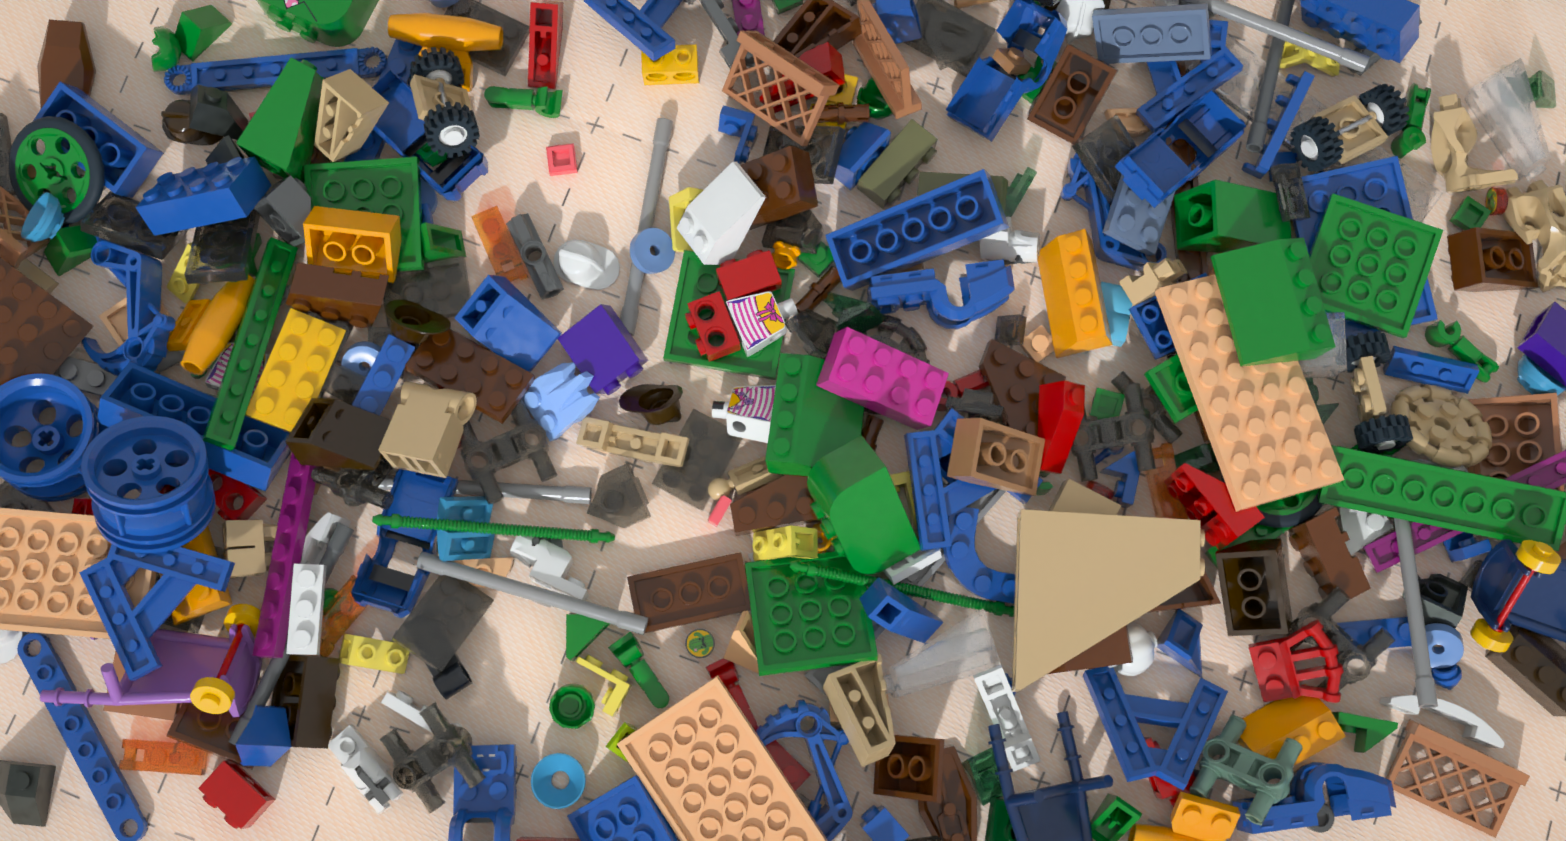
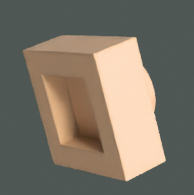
[1018,325,1054,363]

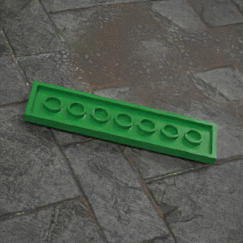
[1317,445,1566,551]

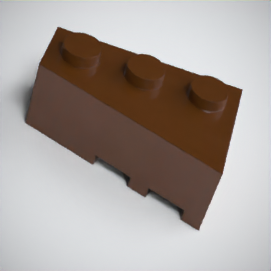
[1288,507,1371,607]

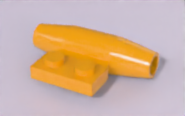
[388,13,503,92]
[167,272,255,375]
[1128,791,1241,841]

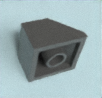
[254,175,311,246]

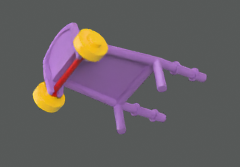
[40,604,262,717]

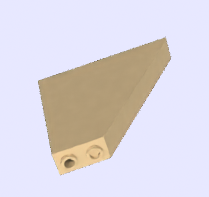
[1012,509,1205,692]

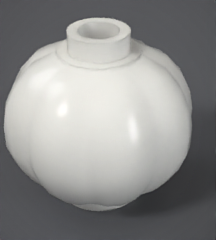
[1108,622,1157,676]

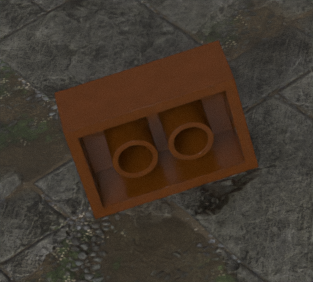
[721,146,818,231]

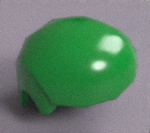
[151,26,181,72]
[857,78,893,120]
[549,683,595,729]

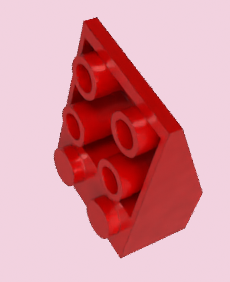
[1164,463,1265,550]

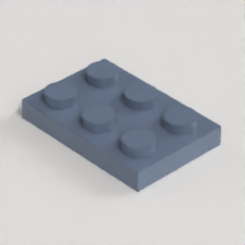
[1102,174,1175,256]

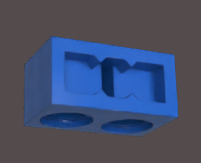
[860,805,910,841]

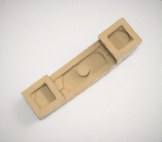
[576,417,690,467]

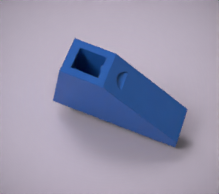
[859,577,943,643]

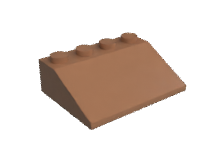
[1467,393,1565,491]

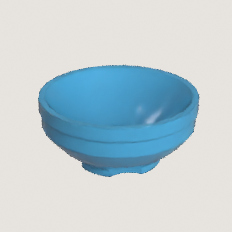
[21,192,65,242]
[1517,354,1566,396]
[531,753,586,809]

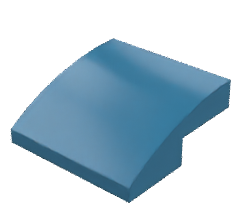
[437,496,495,561]

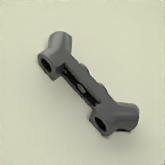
[686,0,764,69]

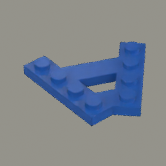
[584,0,683,61]
[1136,20,1244,133]
[904,408,1043,551]
[79,544,235,681]
[1083,666,1228,790]

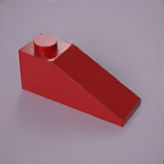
[528,0,564,89]
[759,42,845,113]
[1038,380,1085,474]

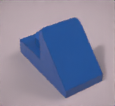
[1100,448,1145,508]

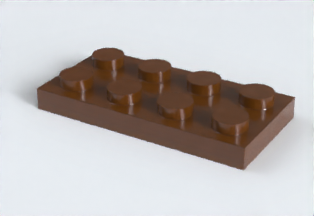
[405,329,535,424]
[627,552,751,635]

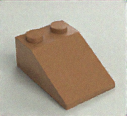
[947,418,1045,496]

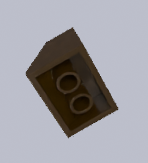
[1215,538,1293,636]
[1485,624,1566,717]
[271,654,340,749]

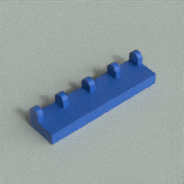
[1242,71,1315,180]

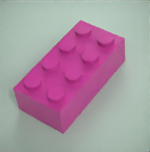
[816,327,949,430]

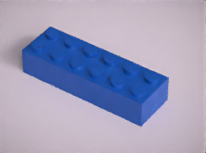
[825,169,1010,291]
[97,362,291,492]

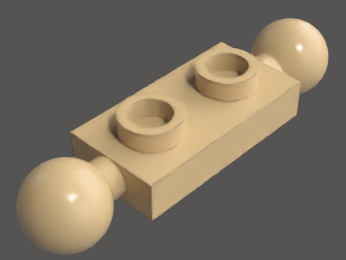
[708,456,785,501]

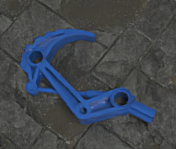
[1061,140,1178,283]
[81,218,176,376]
[756,699,853,841]

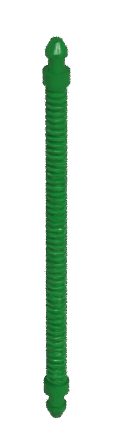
[372,513,615,543]
[789,560,1014,617]

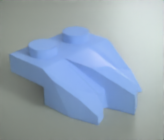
[521,362,600,442]

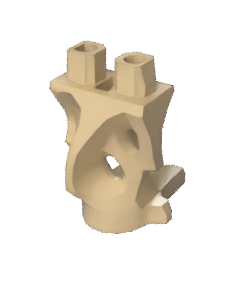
[1431,94,1519,193]
[1502,180,1566,292]

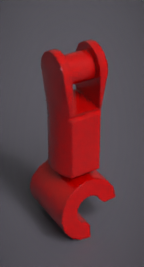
[936,369,989,412]
[706,658,758,732]

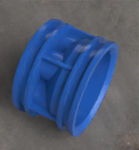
[0,374,108,502]
[81,416,216,553]

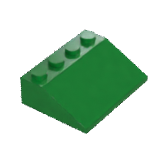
[1211,238,1336,366]
[765,353,864,476]

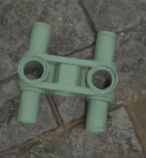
[1189,715,1303,825]

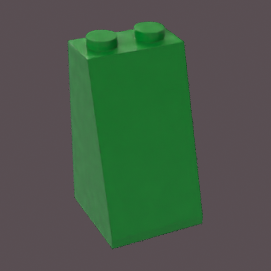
[236,57,324,184]
[1174,179,1291,253]

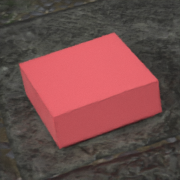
[546,143,578,176]
[707,495,732,527]

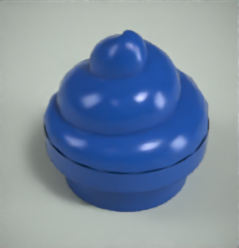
[1431,664,1462,690]

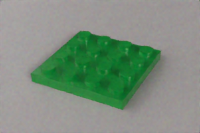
[304,157,424,271]
[1309,193,1443,338]
[663,250,795,380]
[745,551,878,676]

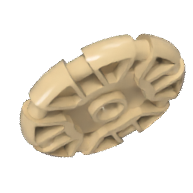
[1390,384,1492,468]

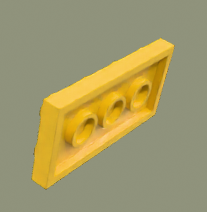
[245,308,346,433]

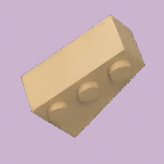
[314,69,389,162]
[823,653,896,767]

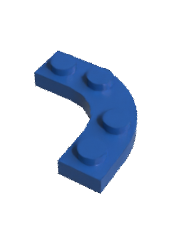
[943,507,1015,604]

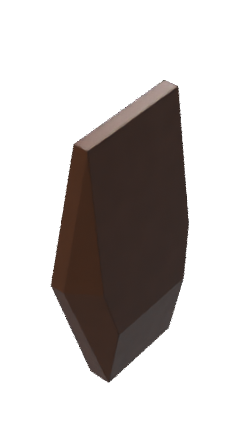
[37,19,96,109]
[918,746,977,841]

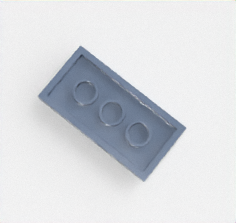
[1092,3,1212,64]

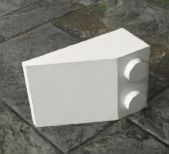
[677,161,766,265]

